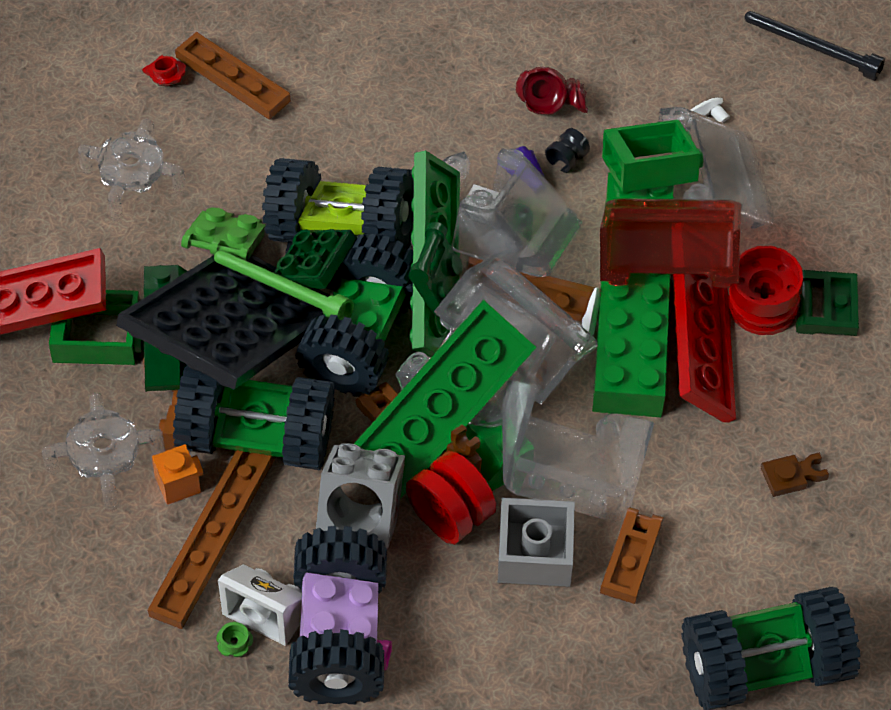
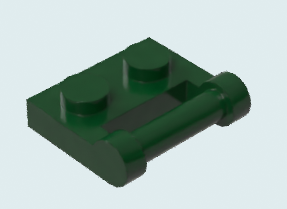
[409,222,463,316]
[796,270,859,336]

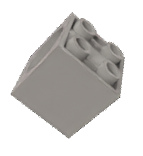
[316,443,405,550]

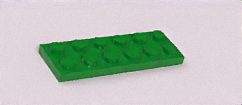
[410,150,460,358]
[354,299,537,499]

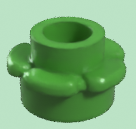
[216,622,253,658]

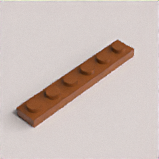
[148,450,276,629]

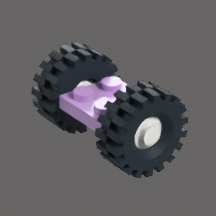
[288,526,387,705]

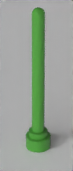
[214,250,354,320]

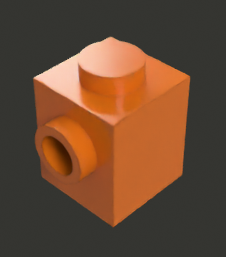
[152,444,204,505]

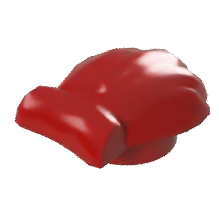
[142,55,186,87]

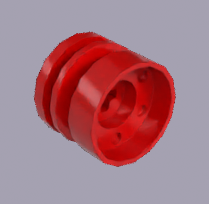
[728,246,803,335]

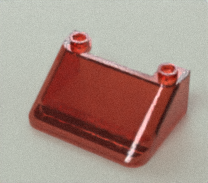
[600,199,742,288]

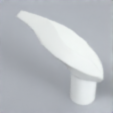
[674,98,730,124]
[564,287,600,349]

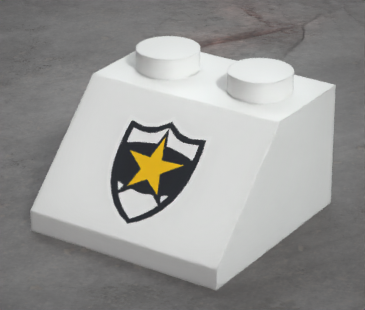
[218,564,302,646]

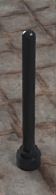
[744,11,885,81]

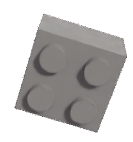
[497,498,575,587]

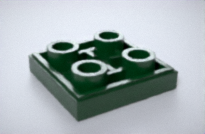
[274,229,357,289]

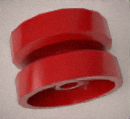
[406,451,497,545]

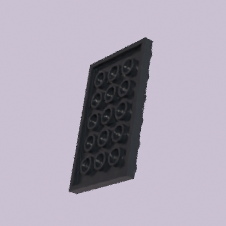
[116,255,330,390]

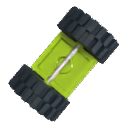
[262,158,414,250]

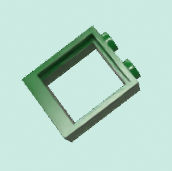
[602,119,704,192]
[49,290,143,365]

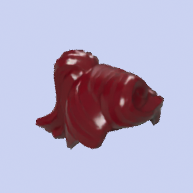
[515,67,588,115]

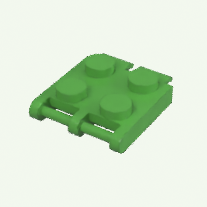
[181,208,266,261]

